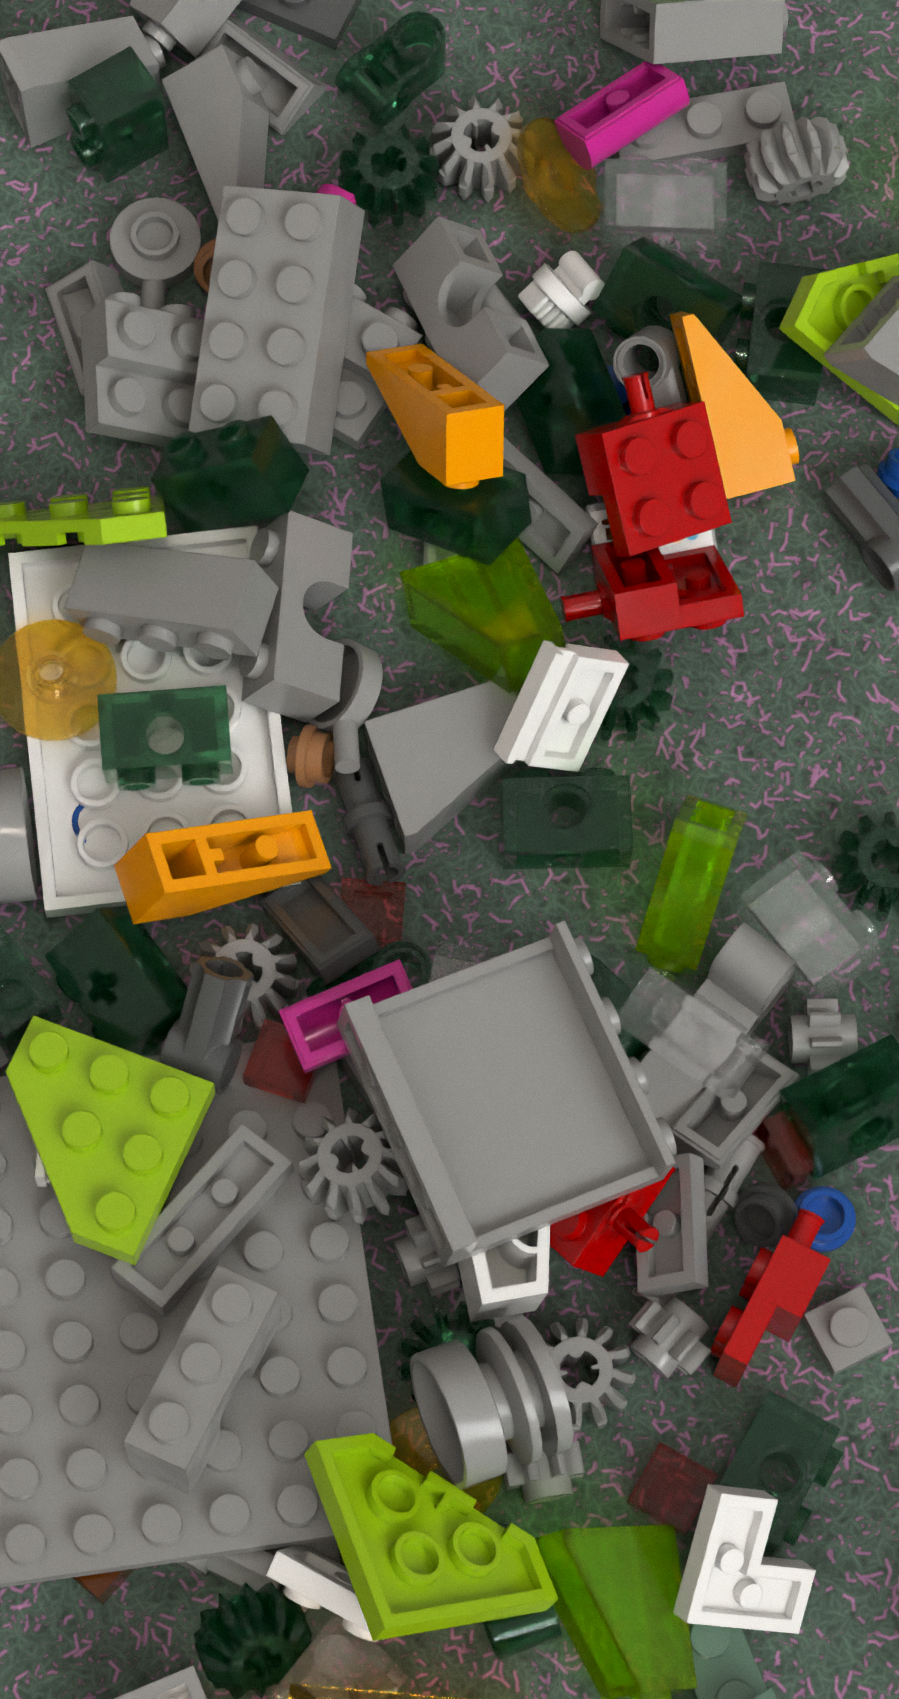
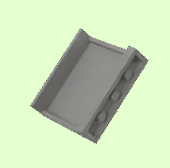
[337,921,677,1268]

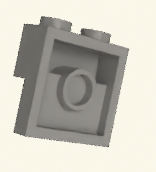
[333,284,423,450]
[80,292,206,452]

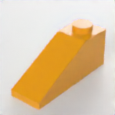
[669,311,799,499]
[366,343,504,489]
[114,810,332,924]

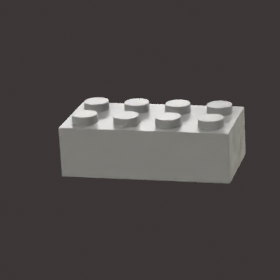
[188,185,365,456]

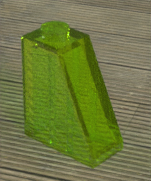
[399,538,565,693]
[635,794,748,973]
[535,1524,698,1699]

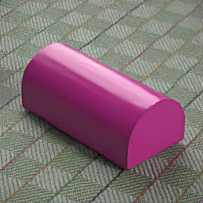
[554,61,690,170]
[278,959,413,1073]

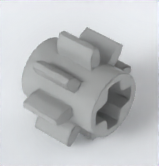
[787,998,858,1079]
[393,1214,461,1297]
[628,1296,711,1379]
[503,1441,585,1505]

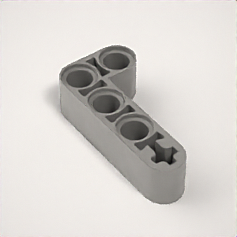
[640,922,797,1127]

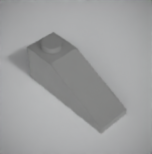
[162,44,269,221]

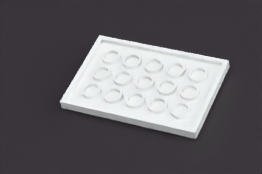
[8,525,301,918]

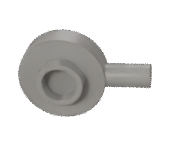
[110,197,202,310]
[308,639,383,774]

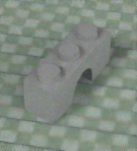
[392,216,549,411]
[239,510,353,723]
[123,1264,282,1495]

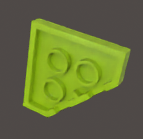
[779,252,899,426]
[0,486,167,546]
[6,1015,215,1265]
[304,1433,558,1641]

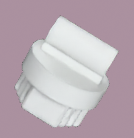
[518,251,605,337]

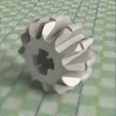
[430,95,532,203]
[744,116,850,206]
[190,923,299,1034]
[298,1107,408,1225]
[545,1318,635,1433]

